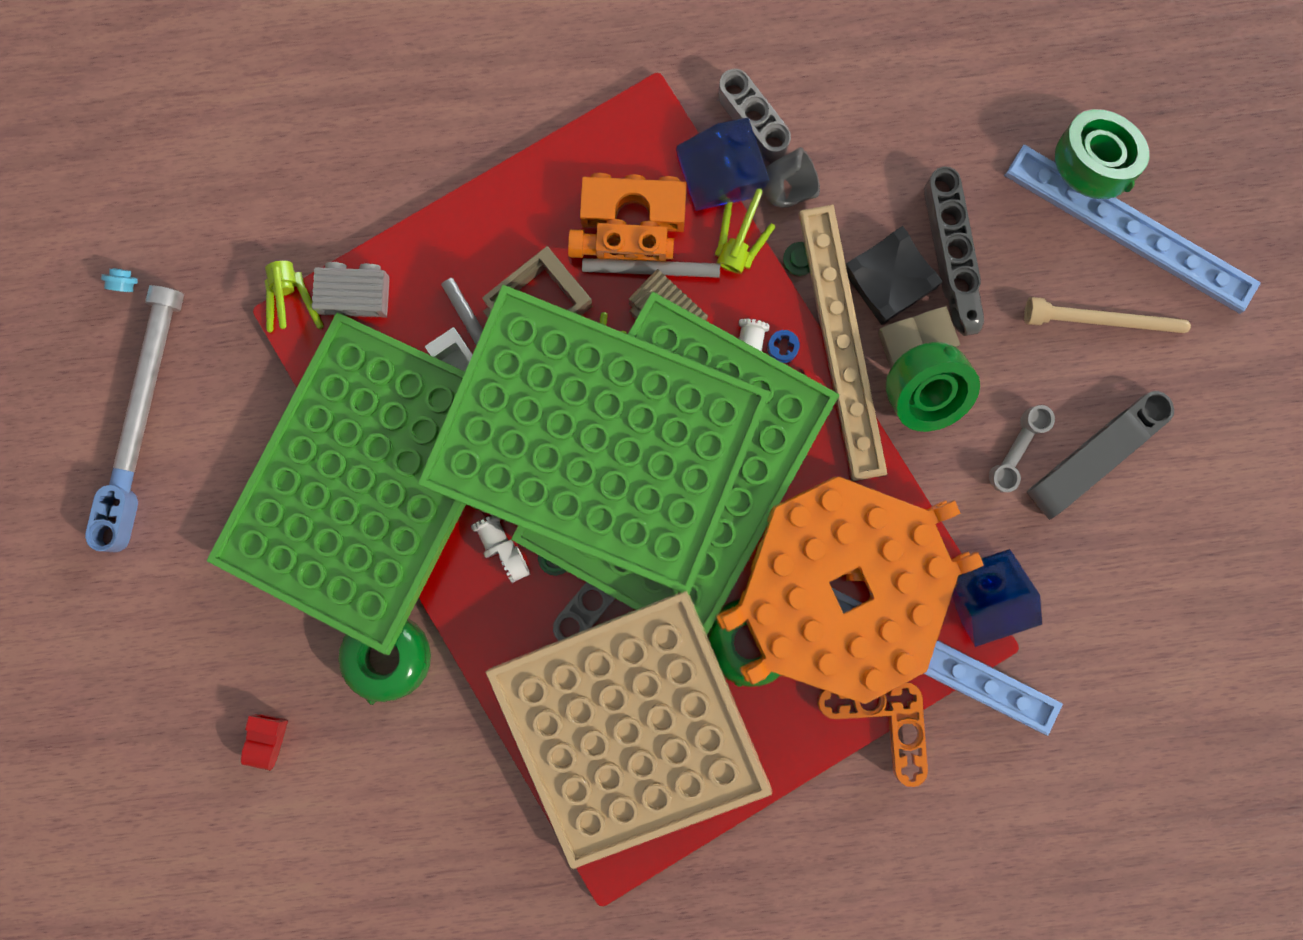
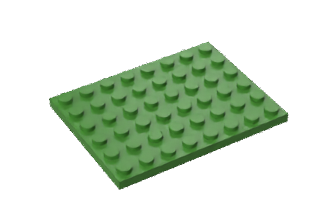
[418,284,771,595]
[511,291,840,635]
[206,312,466,655]

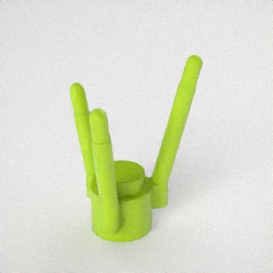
[714,189,775,274]
[264,261,323,333]

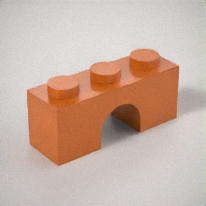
[580,173,686,232]

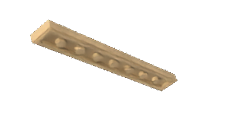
[799,204,887,481]

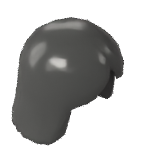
[761,147,820,208]

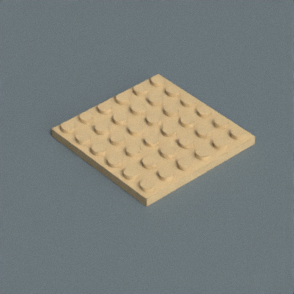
[486,590,772,869]

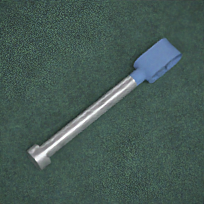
[85,285,184,553]

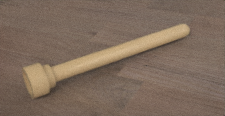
[1024,297,1191,333]

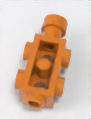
[568,219,674,261]

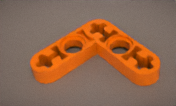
[817,682,928,787]

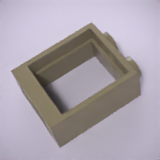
[482,246,593,318]

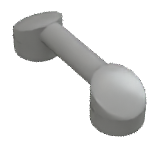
[989,405,1055,492]

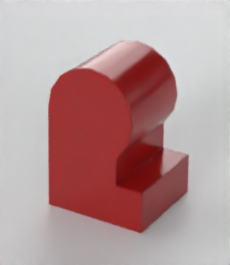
[241,713,288,771]

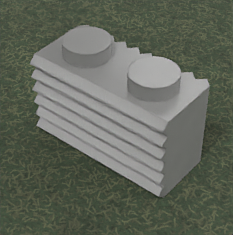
[312,262,390,318]

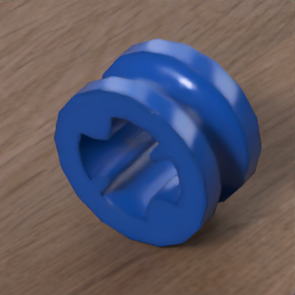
[768,330,800,363]

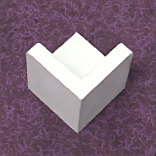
[425,327,473,371]

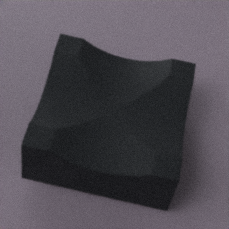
[846,226,943,325]

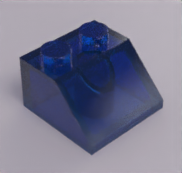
[676,117,770,211]
[952,549,1042,647]

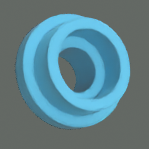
[101,268,138,292]

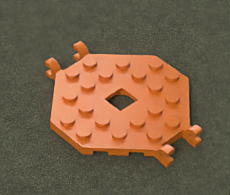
[715,477,984,704]

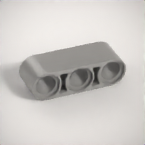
[718,69,791,162]

